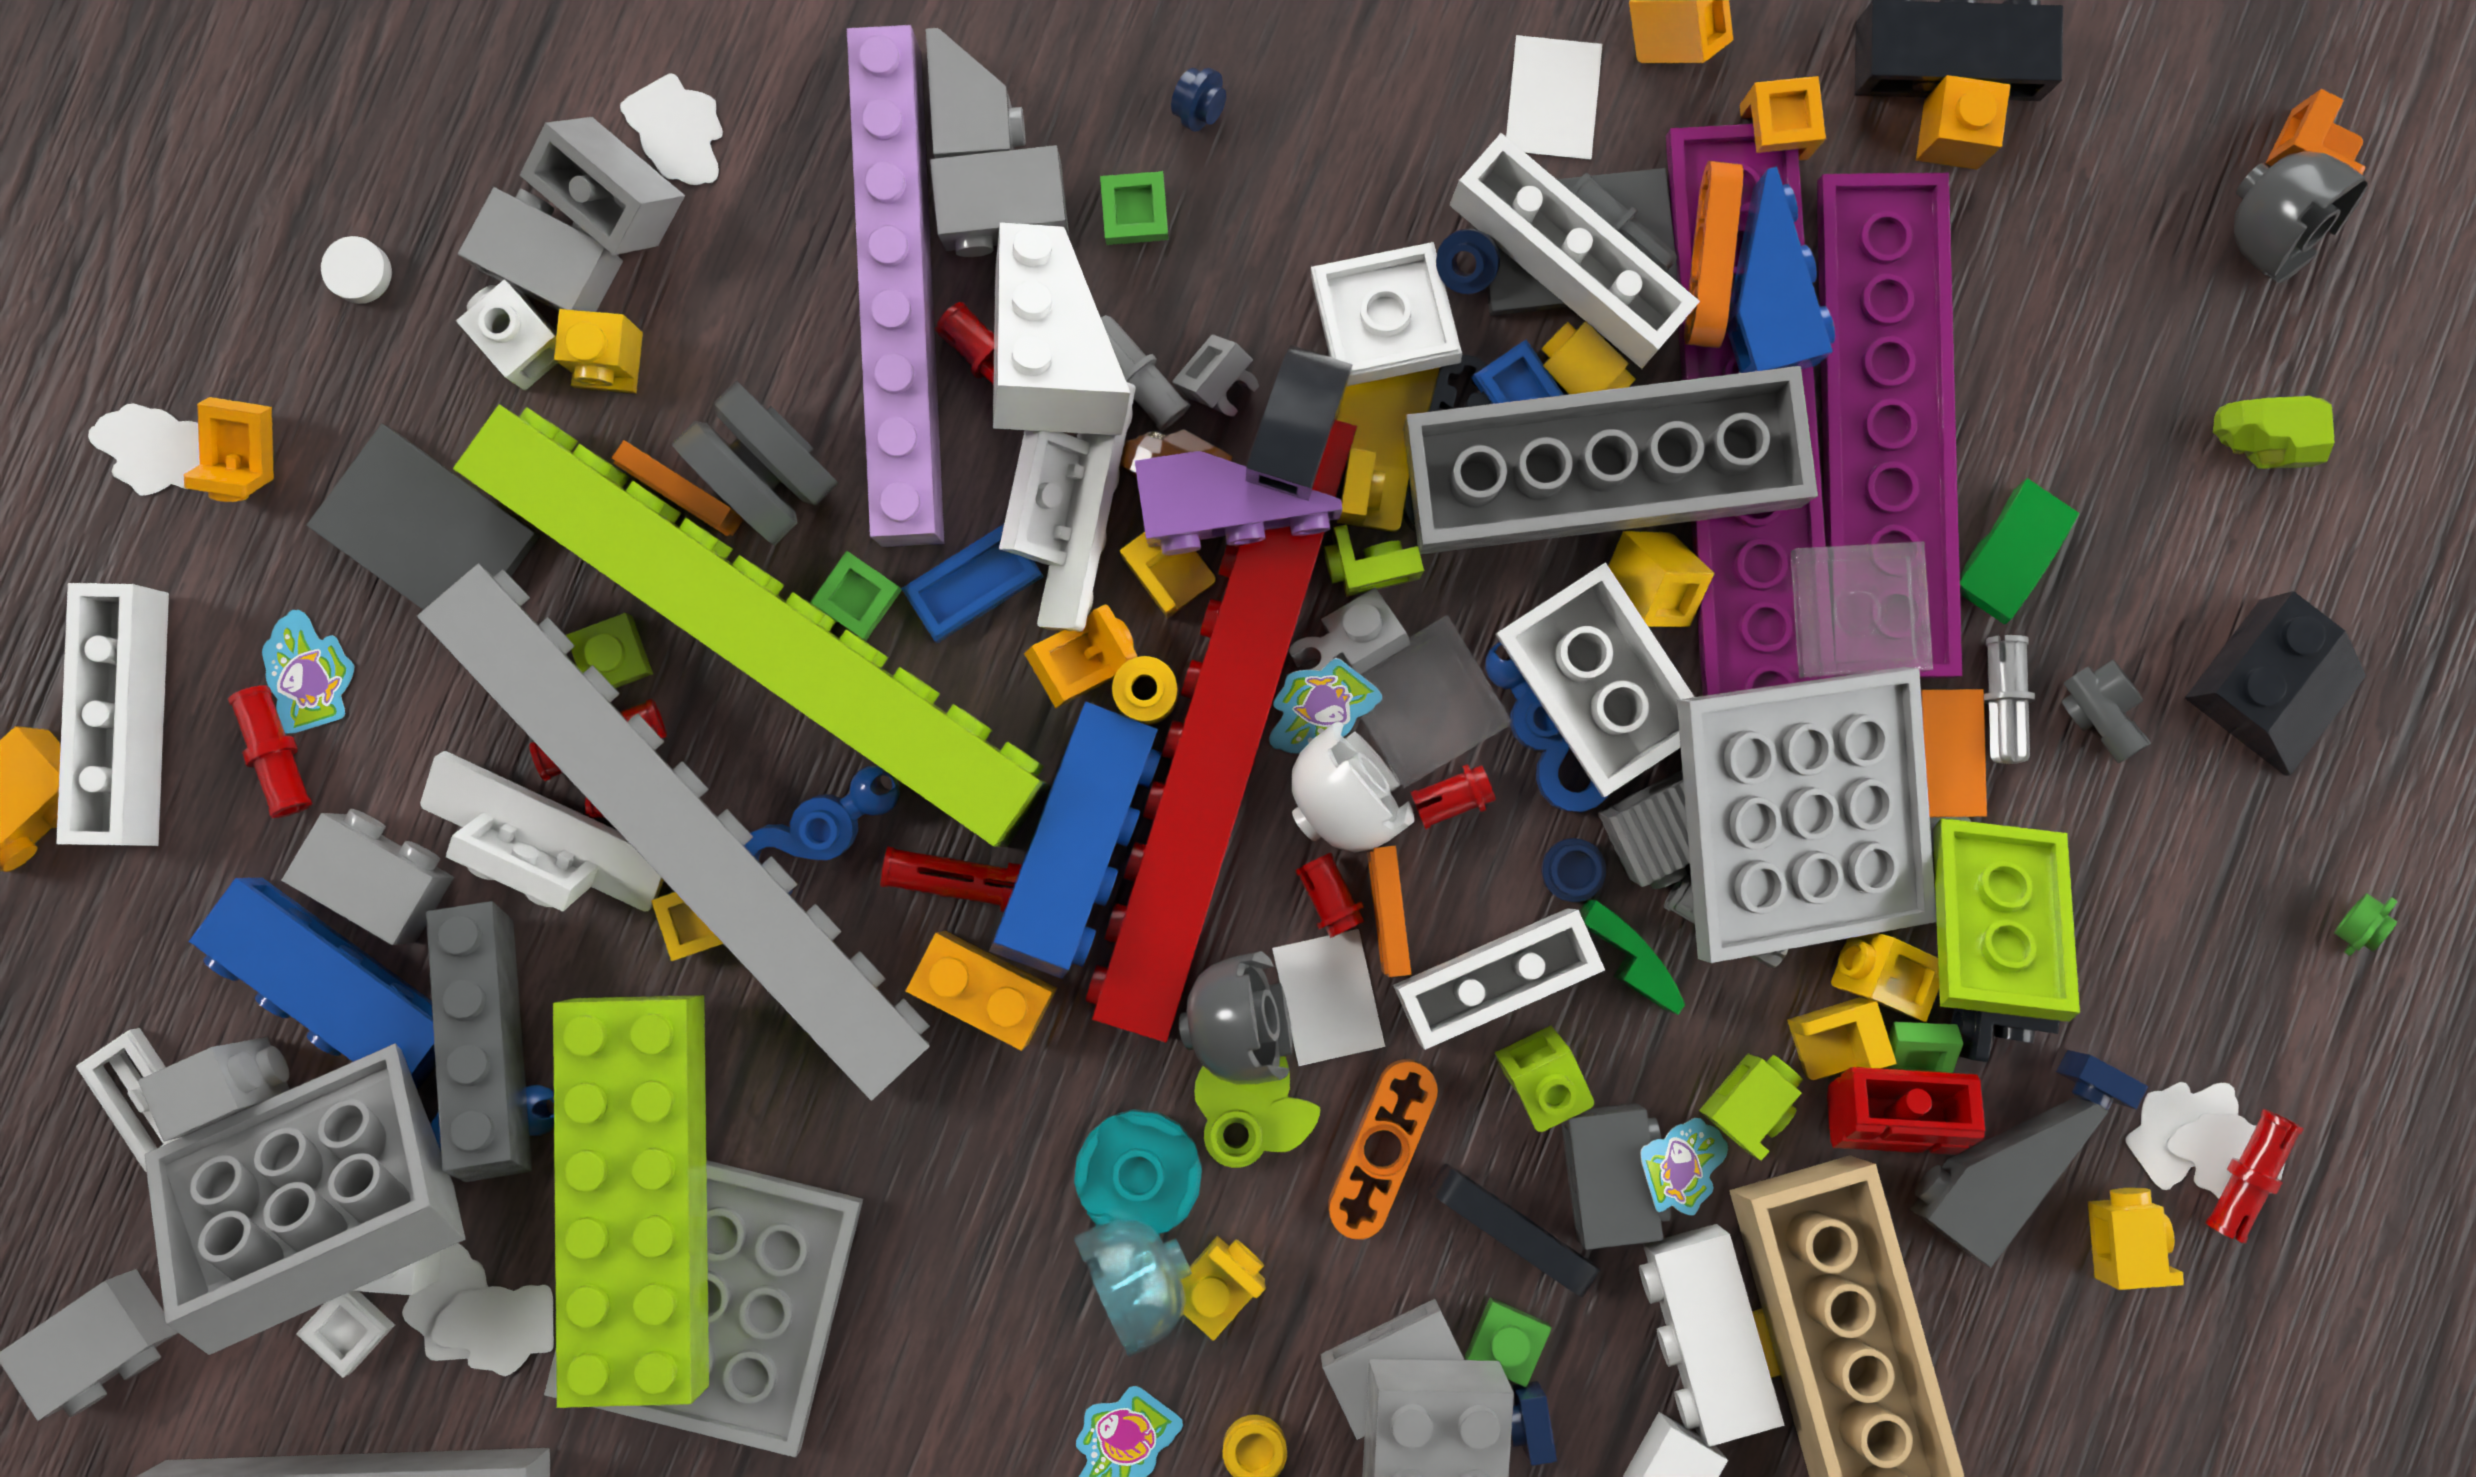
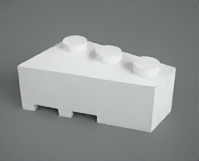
[993,223,1130,435]

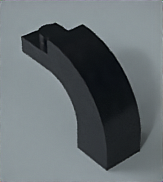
[1245,345,1353,501]

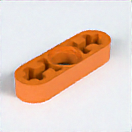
[1684,161,1743,348]
[1328,1059,1438,1240]

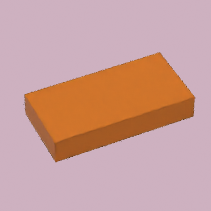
[611,440,744,536]
[1921,689,1987,817]
[1367,846,1411,977]

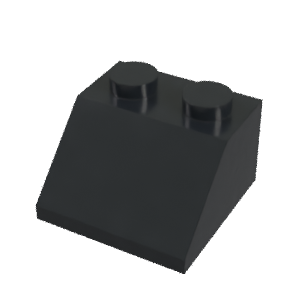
[2185,591,2366,776]

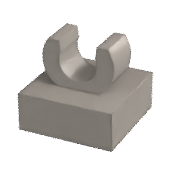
[1172,335,1259,417]

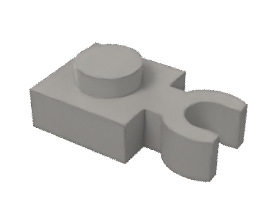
[1288,587,1411,674]

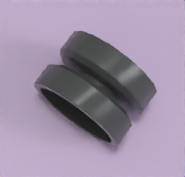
[672,380,838,546]

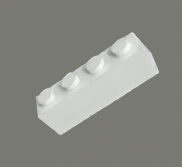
[1449,133,1700,369]
[56,583,169,846]

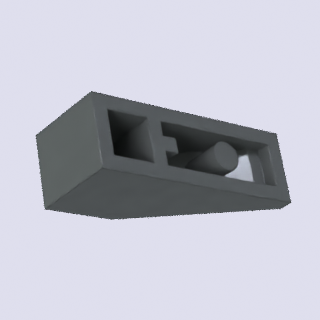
[1909,1097,2108,1268]

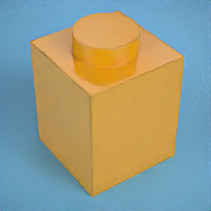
[1916,75,2010,170]

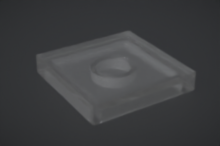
[1790,541,1933,678]
[1360,615,1511,789]

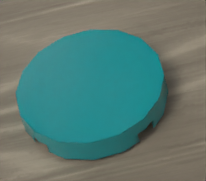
[1074,1109,1202,1240]

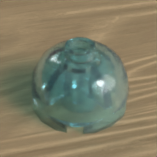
[1074,1219,1192,1357]

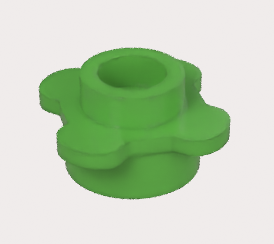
[2334,893,2397,956]

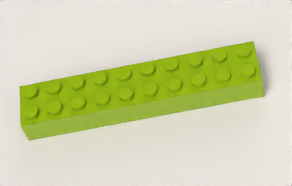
[453,404,1050,847]

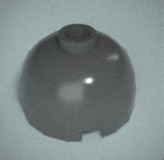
[2234,151,2368,283]
[1179,951,1292,1085]

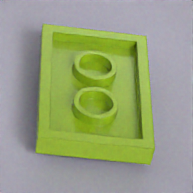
[1933,818,2080,1022]

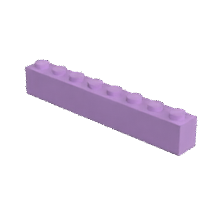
[847,25,945,547]

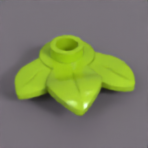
[1194,1056,1321,1168]

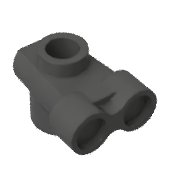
[2061,659,2151,763]

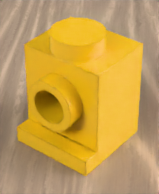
[554,309,643,394]
[2088,1188,2184,1290]

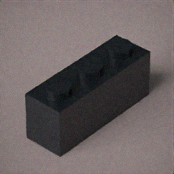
[1854,0,2063,101]

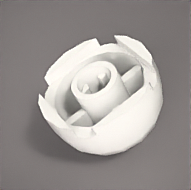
[1292,721,1414,852]

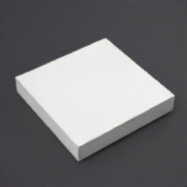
[1311,242,1462,386]

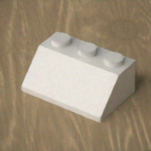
[1495,562,1694,797]

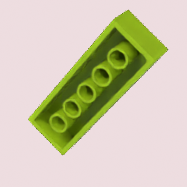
[553,995,709,1408]

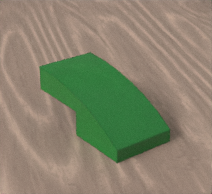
[1960,478,2080,625]
[1579,900,1685,1015]

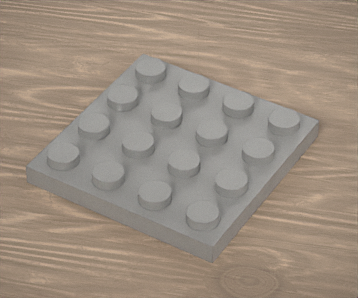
[1677,667,1937,963]
[544,1160,863,1457]

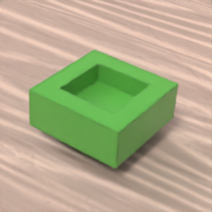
[1100,171,1169,245]
[810,551,902,641]
[1881,1022,1963,1073]
[1465,1297,1552,1387]

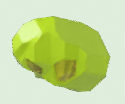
[2213,396,2335,469]

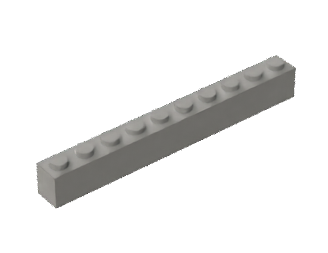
[417,563,930,1101]

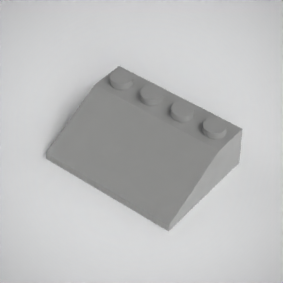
[145,1043,466,1355]

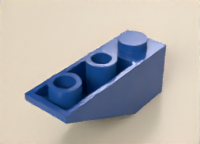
[1726,166,1835,373]

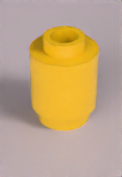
[1541,321,1635,394]
[1112,656,1178,725]

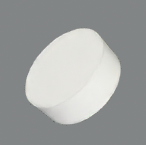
[321,236,392,304]

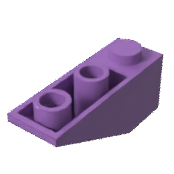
[1135,451,1342,555]

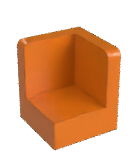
[2266,89,2366,175]

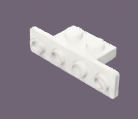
[999,382,1136,632]
[420,751,664,912]

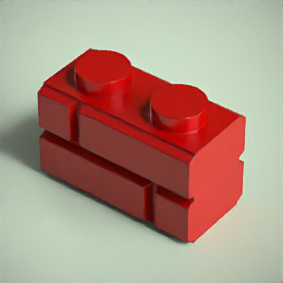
[1827,1067,1986,1155]

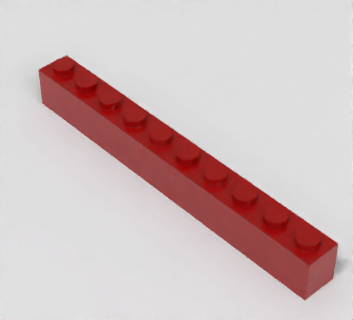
[1085,419,1357,1043]

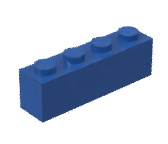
[989,701,1162,979]
[189,877,436,1089]

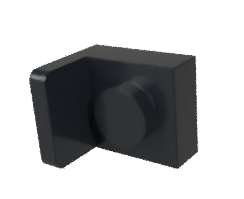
[1951,1008,2060,1062]

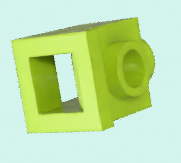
[1699,1053,1803,1161]

